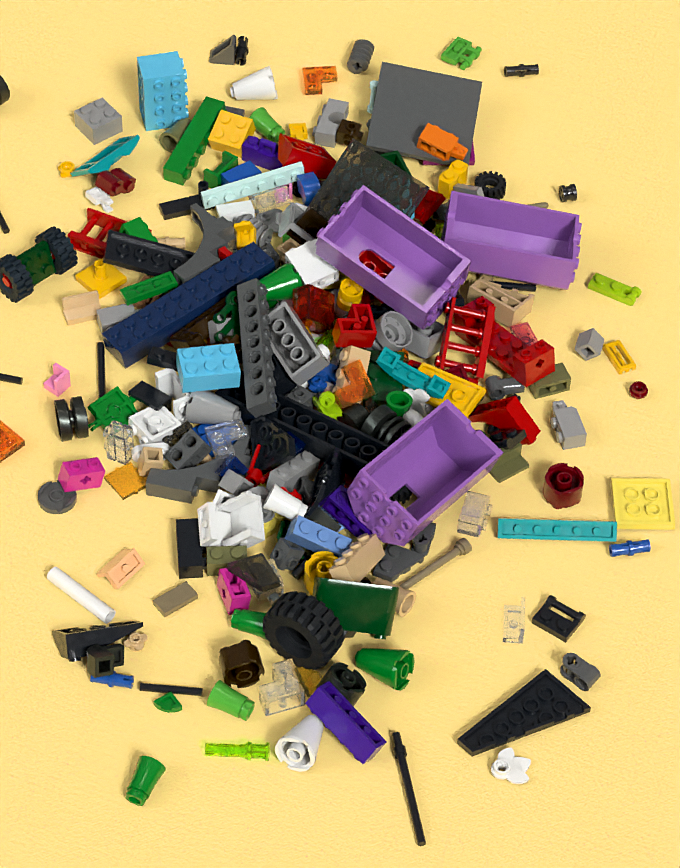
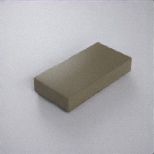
[153,581,198,618]

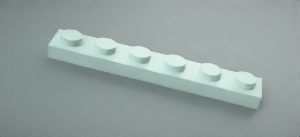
[201,162,305,209]

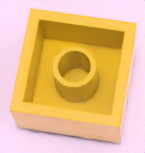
[208,110,256,158]

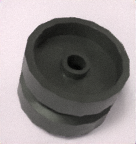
[54,396,89,442]

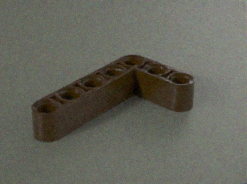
[169,290,237,352]

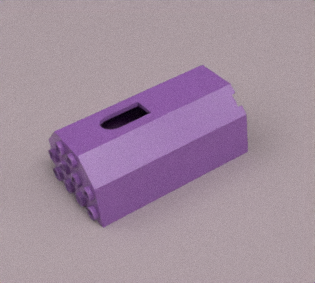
[315,185,471,330]
[441,191,582,290]
[347,399,504,546]

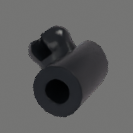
[291,554,311,580]

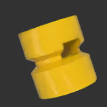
[336,277,364,312]

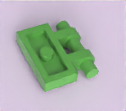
[441,37,482,70]

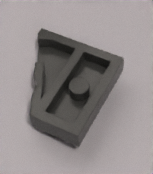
[373,544,424,583]

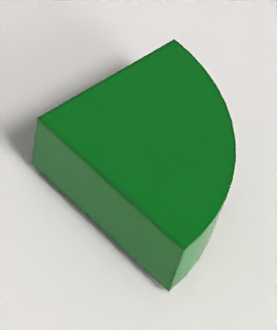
[153,692,182,713]

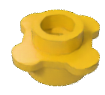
[58,161,75,178]

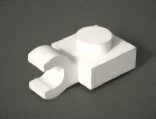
[85,187,114,213]

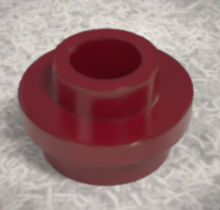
[629,381,648,399]

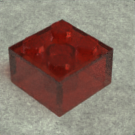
[292,284,335,334]

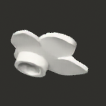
[403,388,430,418]
[491,747,531,784]

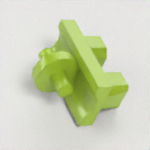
[312,391,342,420]

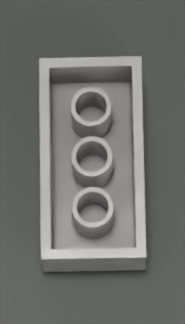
[268,301,330,386]

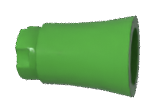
[249,107,286,143]
[207,680,255,721]

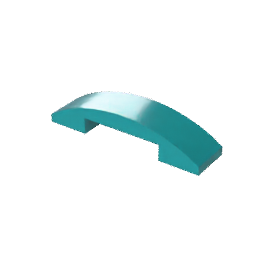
[376,347,451,399]

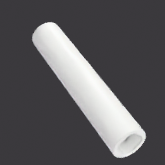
[47,567,116,624]

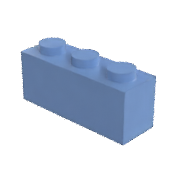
[285,515,353,558]

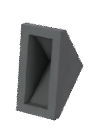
[209,34,236,65]

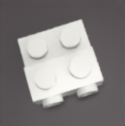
[128,406,182,445]

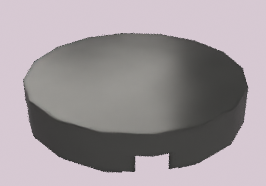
[38,480,77,514]

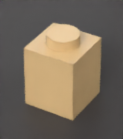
[138,447,164,477]

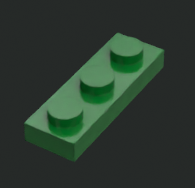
[120,271,178,306]

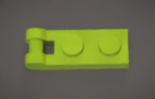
[588,272,642,306]

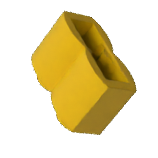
[438,159,468,199]

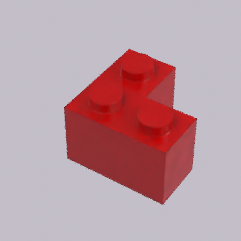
[332,304,377,348]

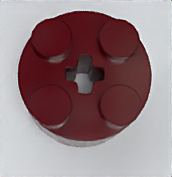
[543,463,584,509]

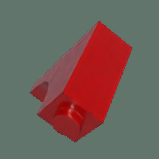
[468,396,541,445]

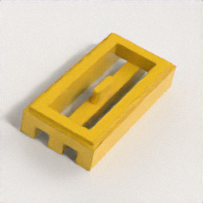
[602,340,636,375]

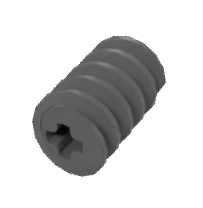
[347,39,375,74]

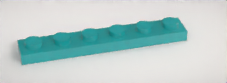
[497,518,617,542]

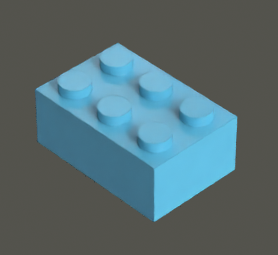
[176,343,241,393]

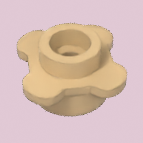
[124,631,148,651]

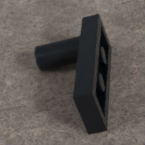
[159,181,215,220]

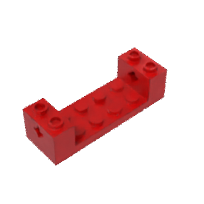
[454,296,555,387]

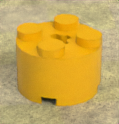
[304,551,340,595]

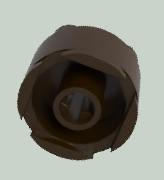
[218,640,265,688]

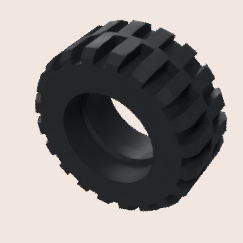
[263,591,344,670]

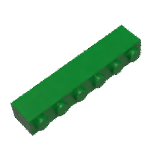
[163,96,227,186]

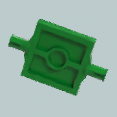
[87,386,138,437]

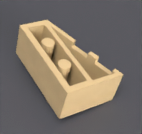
[466,278,535,328]

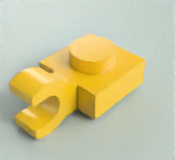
[289,123,308,141]

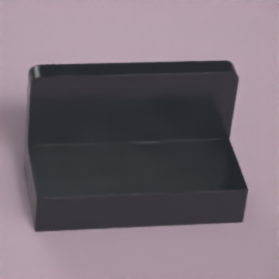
[128,381,172,412]

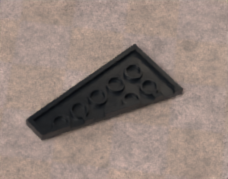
[457,669,591,757]

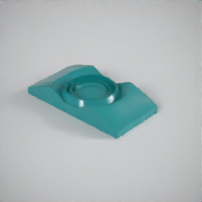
[70,135,140,177]

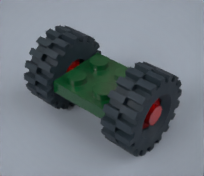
[0,226,78,303]

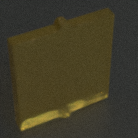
[104,462,146,500]
[294,667,322,698]

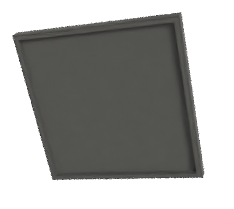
[365,61,482,166]

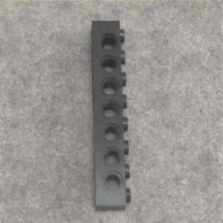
[237,278,277,418]

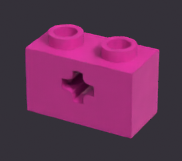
[58,457,105,492]
[217,566,251,615]

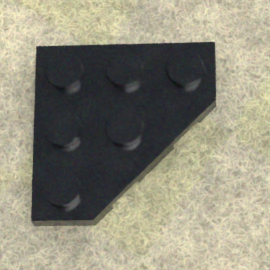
[250,415,296,475]

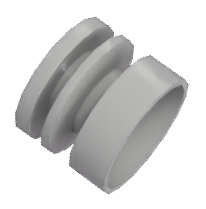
[366,311,413,352]

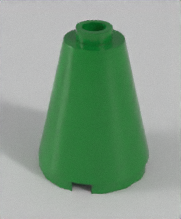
[259,263,303,302]
[355,648,415,691]

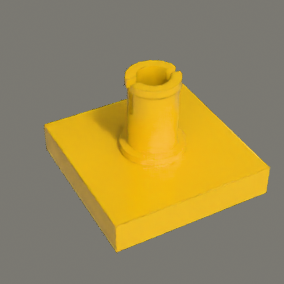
[75,258,127,299]

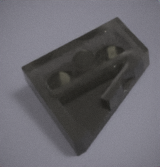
[227,553,281,592]

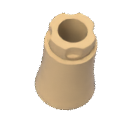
[372,578,416,617]

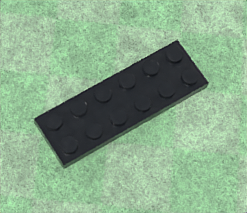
[103,229,195,276]

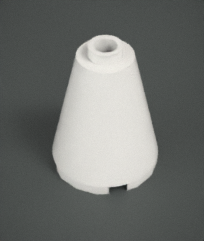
[230,66,278,100]
[275,715,324,772]

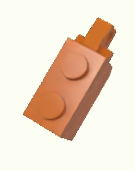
[417,123,468,161]

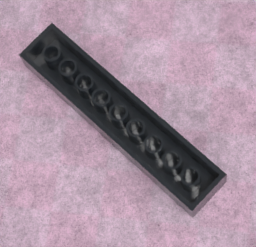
[215,388,390,477]

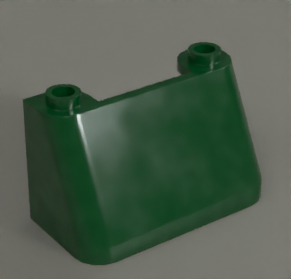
[312,577,399,640]

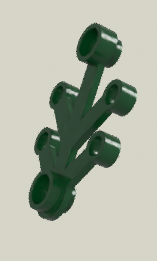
[213,291,243,362]

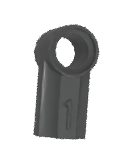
[485,375,525,401]

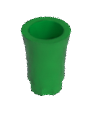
[386,391,413,418]
[231,608,269,641]
[125,756,166,806]

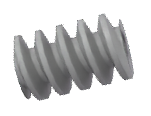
[235,214,274,248]

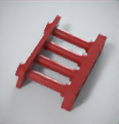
[67,207,152,259]
[434,297,496,382]

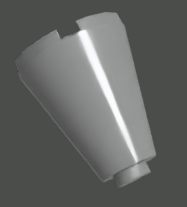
[185,390,241,425]

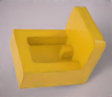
[234,221,256,250]

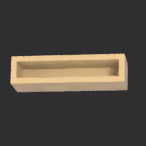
[329,533,386,582]

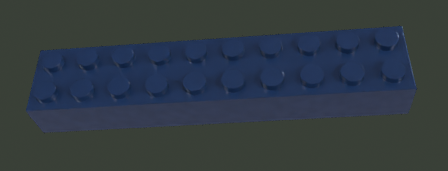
[101,242,276,369]

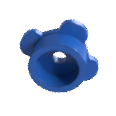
[308,376,327,393]

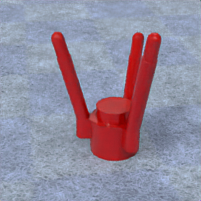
[245,444,279,487]

